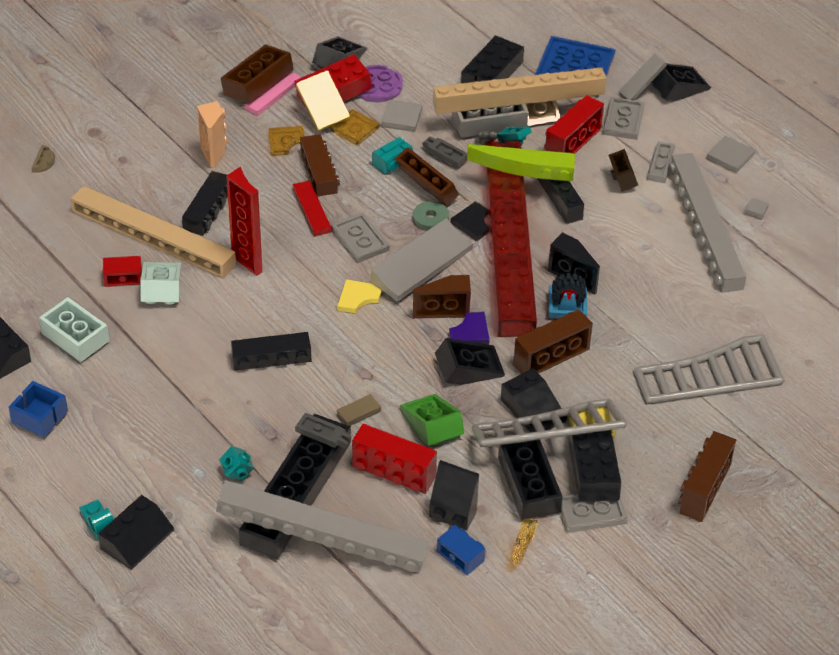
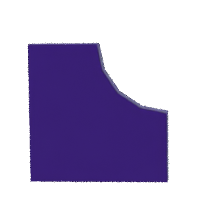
[449,312,490,344]

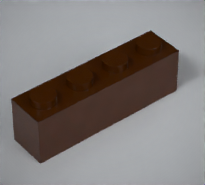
[300,134,340,197]
[395,147,459,207]

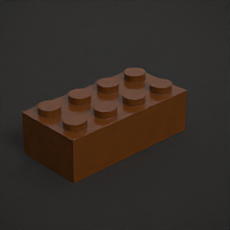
[220,44,294,104]
[513,309,593,374]
[678,431,737,522]

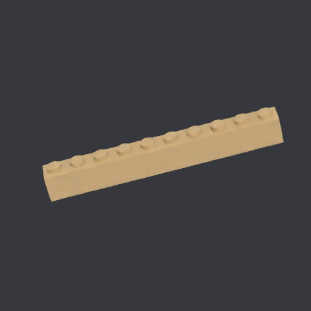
[433,68,607,114]
[71,186,236,278]

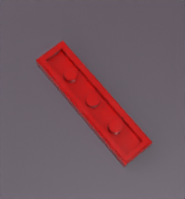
[293,180,332,236]

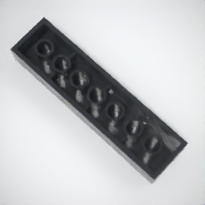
[239,413,351,560]

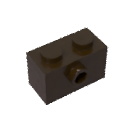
[608,149,639,192]

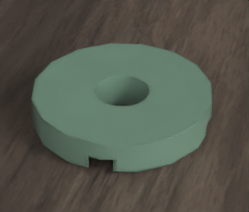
[413,201,449,231]

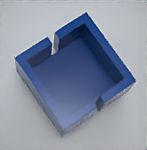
[9,381,68,438]

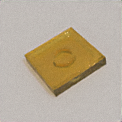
[331,109,380,146]

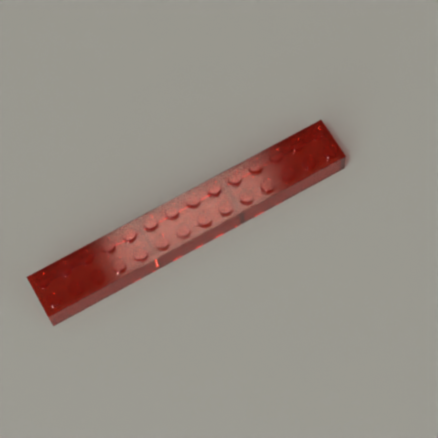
[485,141,537,337]

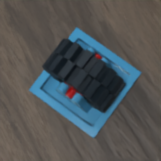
[549,273,587,318]

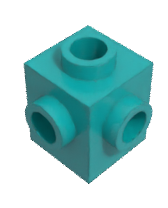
[219,446,255,481]

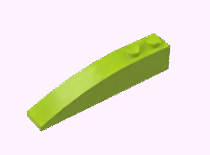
[467,144,576,181]

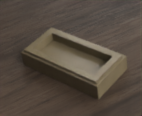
[337,394,381,426]

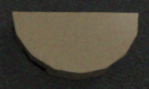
[31,145,55,173]

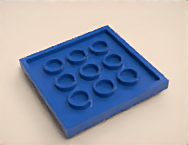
[535,36,616,77]

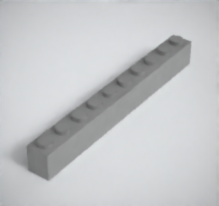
[669,153,746,293]
[215,480,429,573]

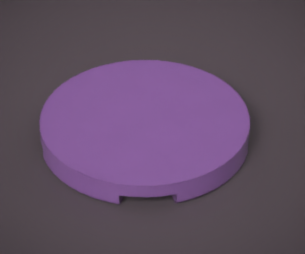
[357,65,403,102]

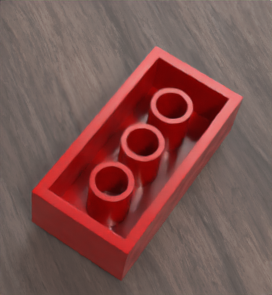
[294,54,373,108]
[544,95,604,154]
[352,423,437,494]

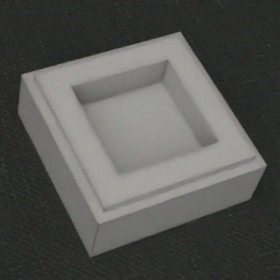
[745,198,768,219]

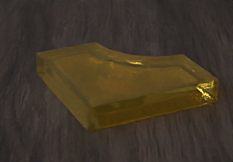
[268,126,304,156]
[510,518,538,564]

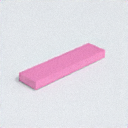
[244,72,301,116]

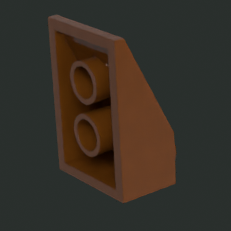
[412,275,471,318]

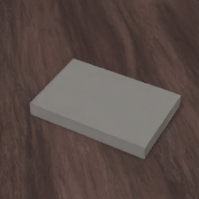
[603,97,645,140]
[331,213,390,263]
[560,493,628,533]

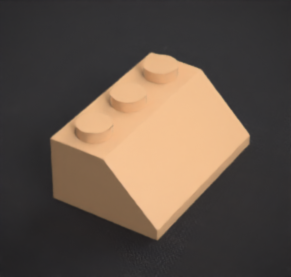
[197,101,227,168]

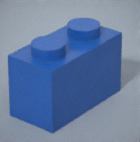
[437,525,486,576]

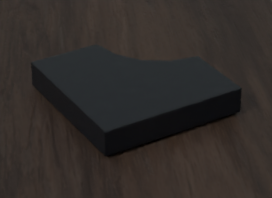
[451,201,490,241]

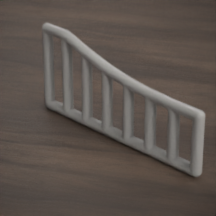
[634,334,784,403]
[472,399,627,447]

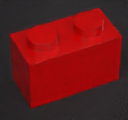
[103,256,142,287]

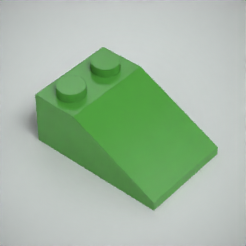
[400,394,464,446]

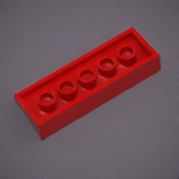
[226,167,263,276]

